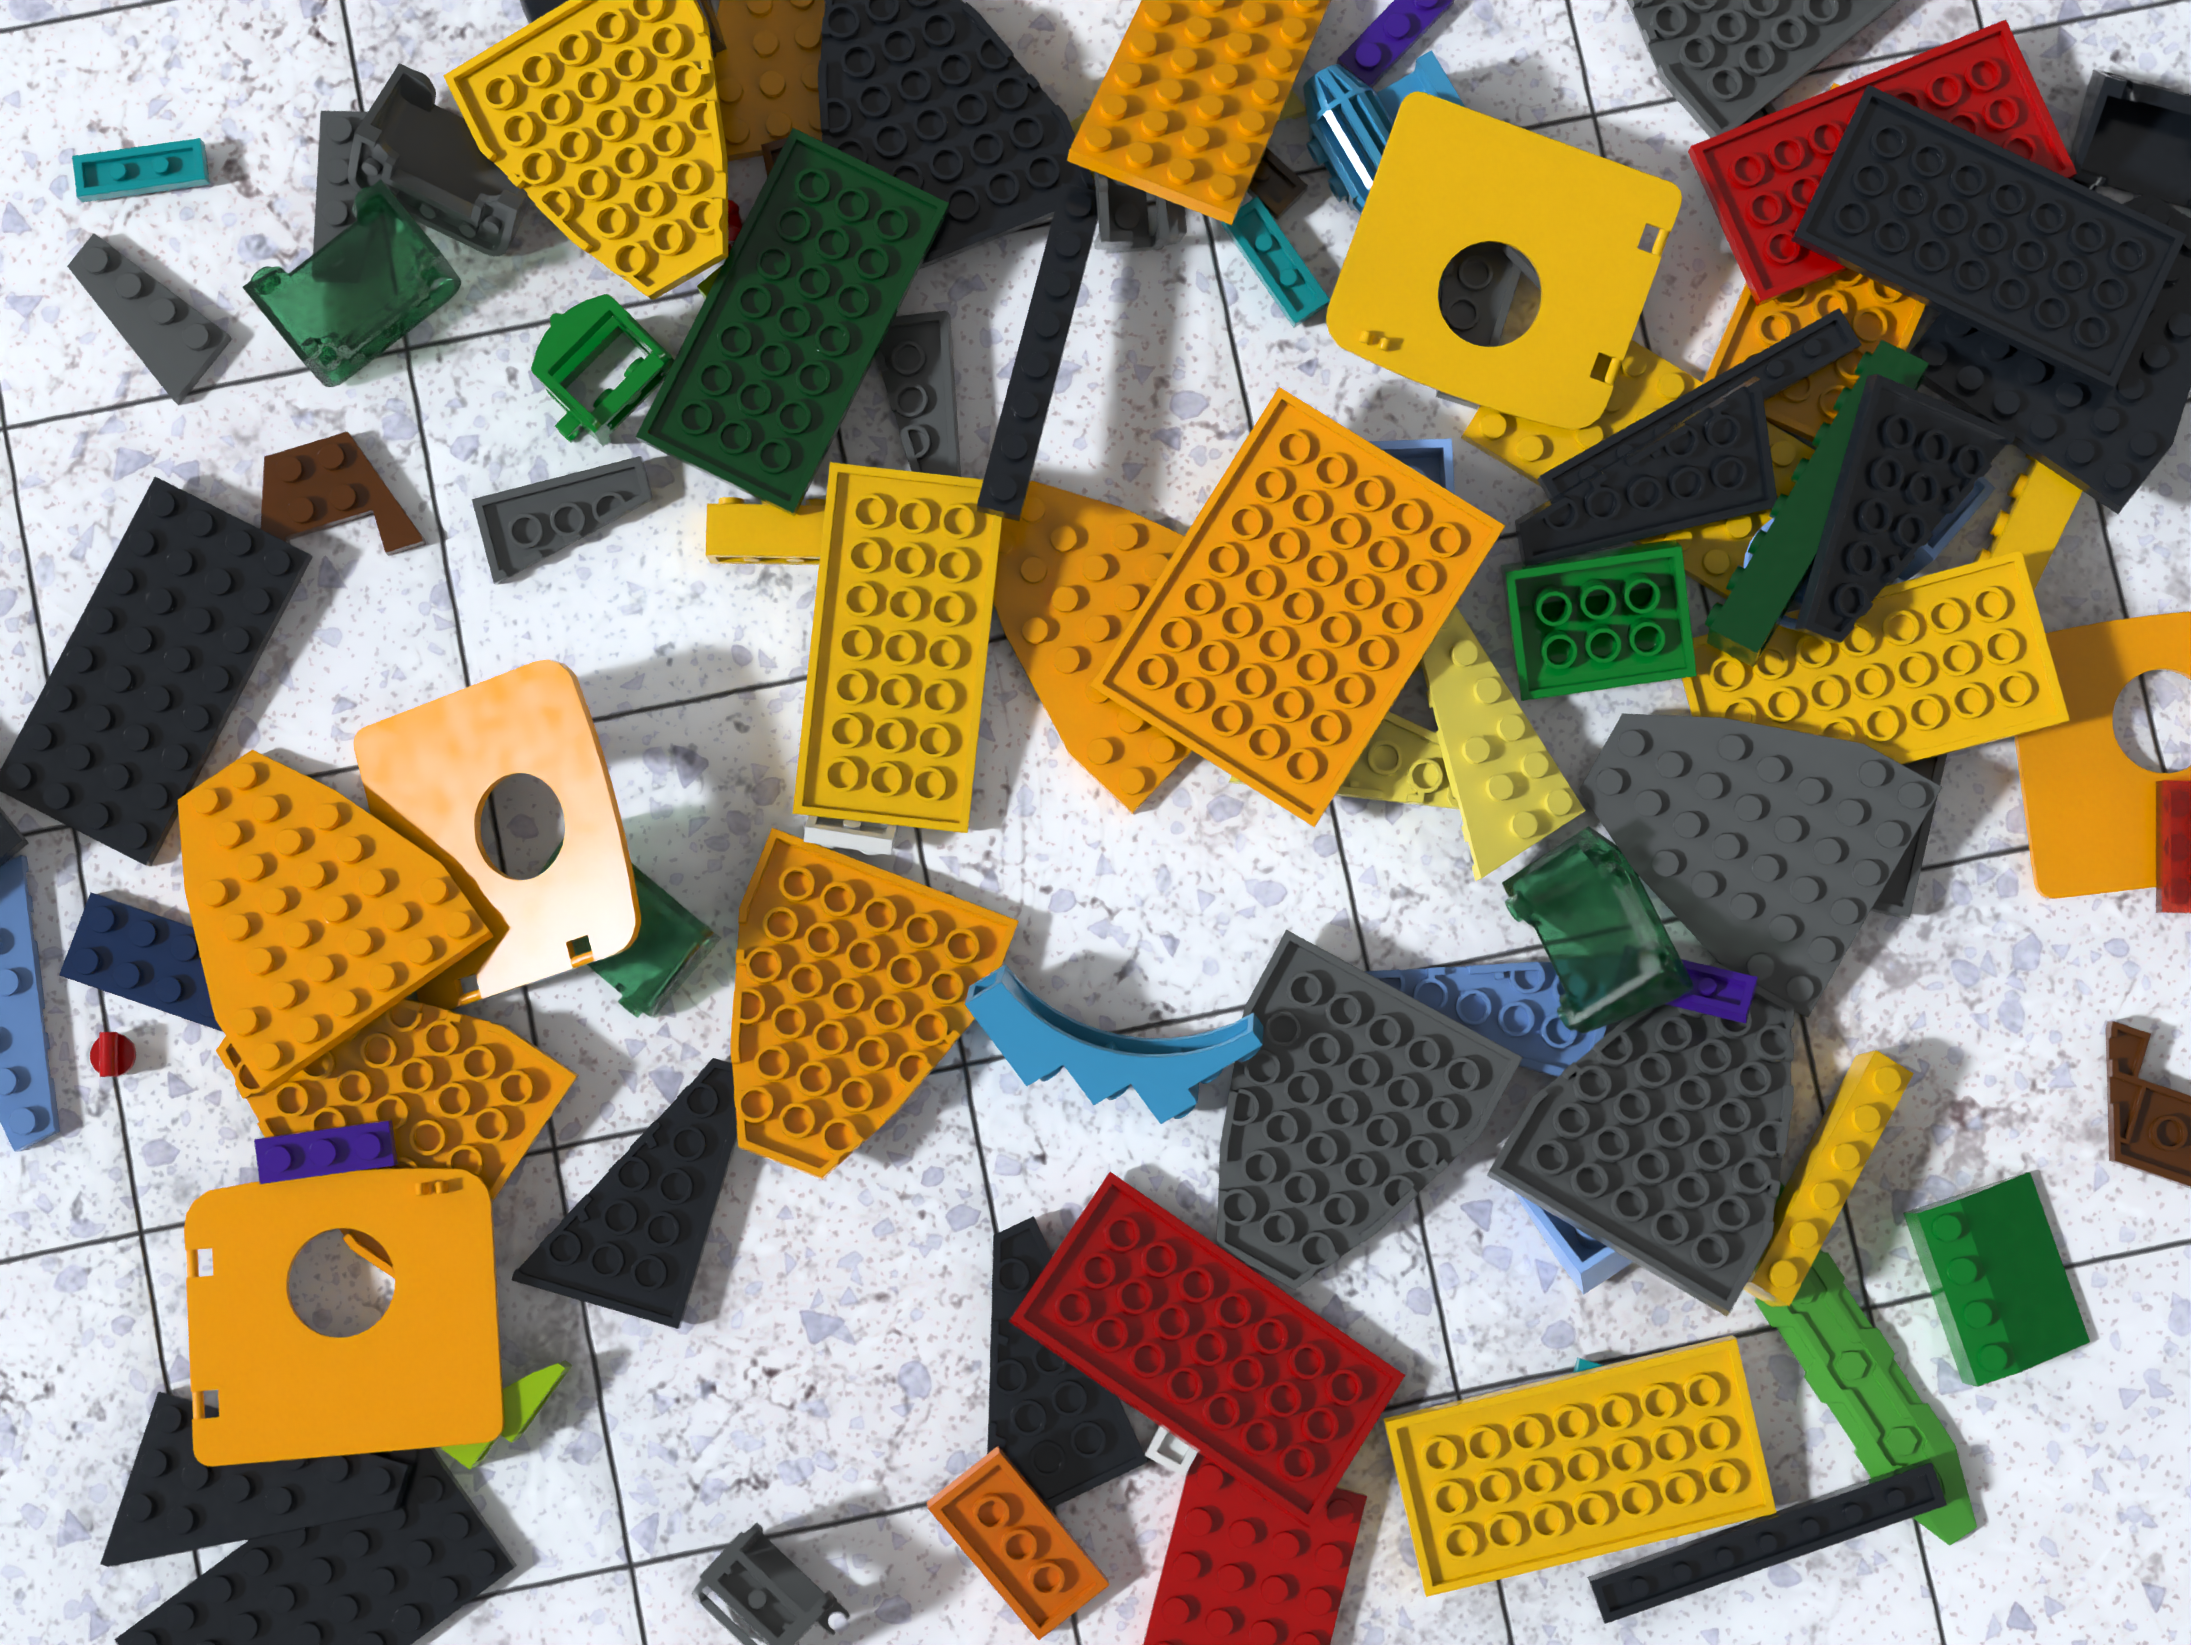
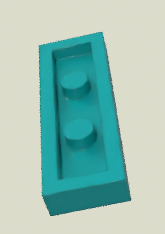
[72,138,210,202]
[1221,196,1330,328]

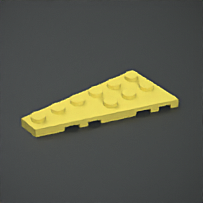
[1419,606,1585,881]
[1229,711,1460,810]

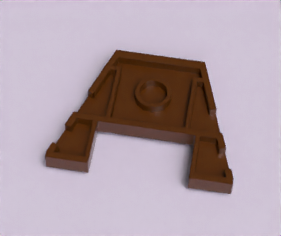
[260,431,426,583]
[2106,1021,2191,1189]

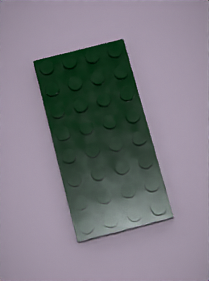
[636,128,950,516]

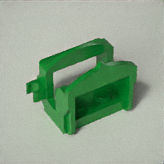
[531,294,674,446]

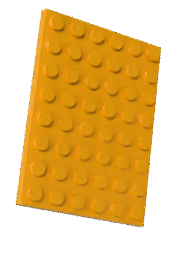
[1090,387,1505,828]

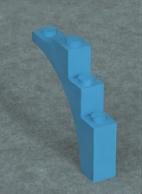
[965,964,1263,1124]

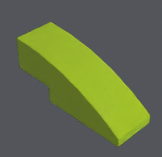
[441,1360,573,1469]

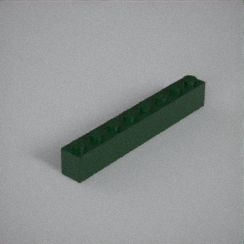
[1704,340,1929,667]

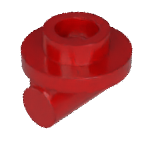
[90,1032,136,1077]

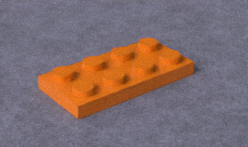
[926,1446,1110,1641]

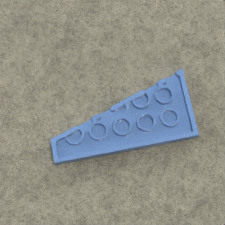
[0,855,60,1152]
[1364,957,1622,1077]

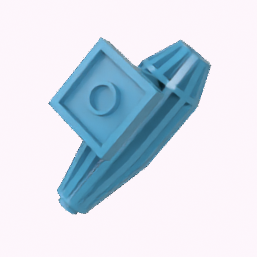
[1303,50,1465,216]

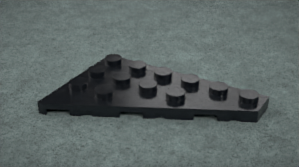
[1795,374,2016,643]
[511,1058,737,1329]
[987,1216,1148,1509]
[100,1392,413,1567]

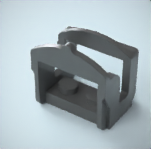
[1094,172,1187,254]
[691,1522,850,1645]

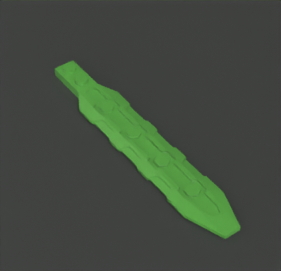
[1754,1179,1977,1546]

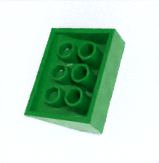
[1501,539,1697,701]
[1903,1172,2090,1387]

